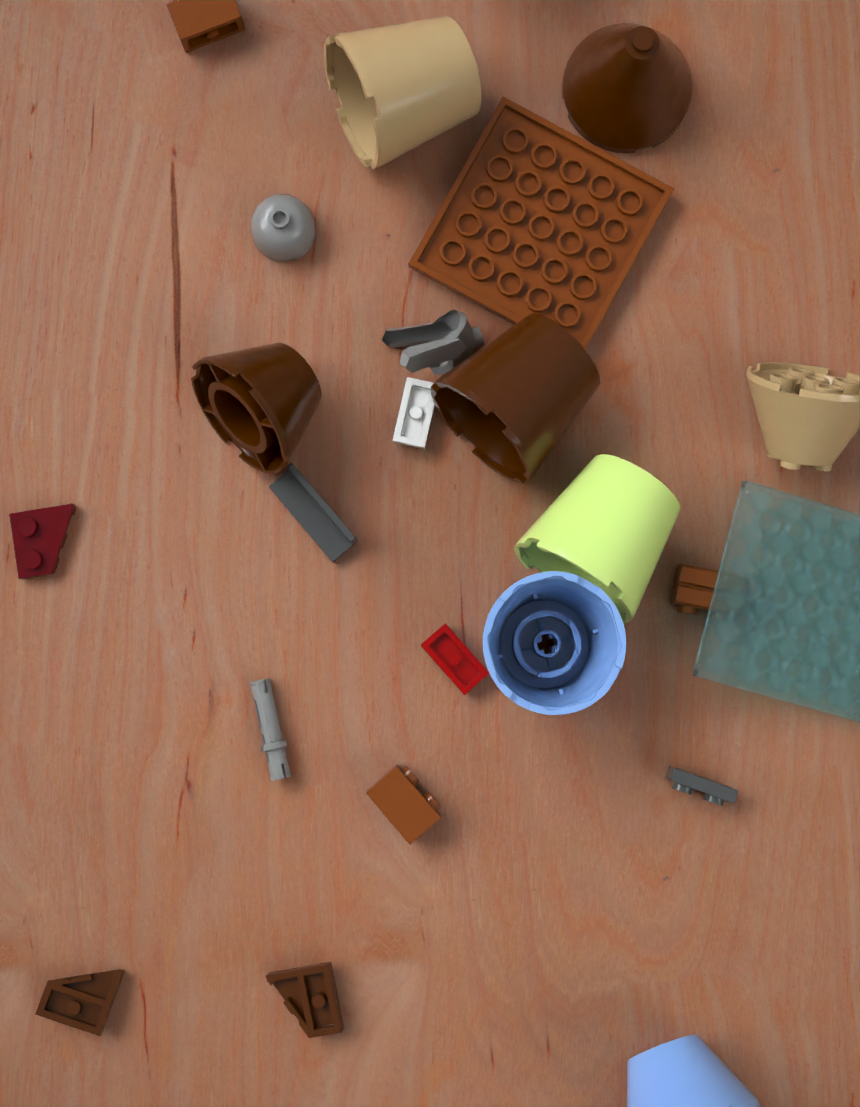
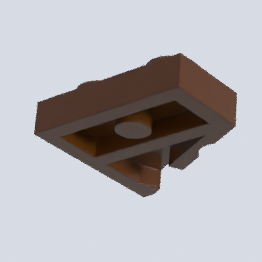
[266,962,344,1038]
[35,969,125,1036]

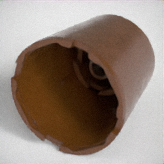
[430,314,600,484]

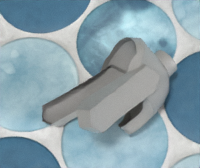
[382,310,484,375]

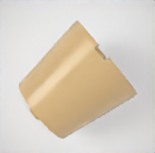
[324,16,481,170]

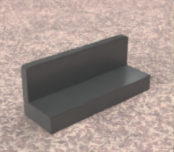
[269,463,358,562]

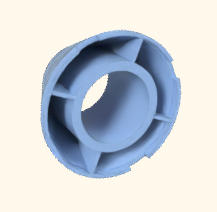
[627,1034,761,1107]

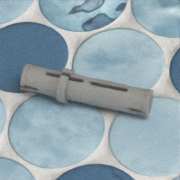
[249,678,292,781]

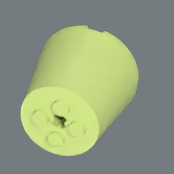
[514,454,680,623]

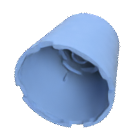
[482,571,626,715]

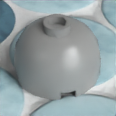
[251,194,316,262]

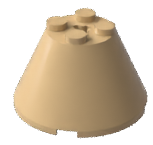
[746,362,860,471]

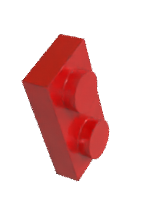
[421,623,489,695]

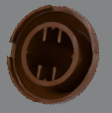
[562,23,692,153]

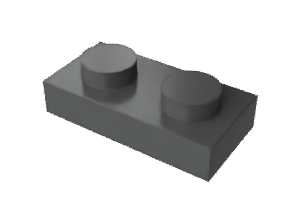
[665,765,738,806]

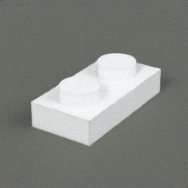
[392,377,435,450]

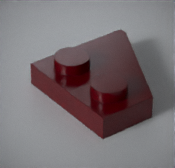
[9,504,76,579]

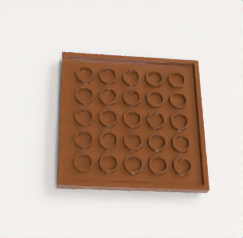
[408,96,674,350]

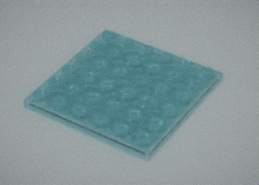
[692,481,860,722]

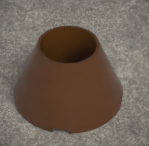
[191,343,322,474]

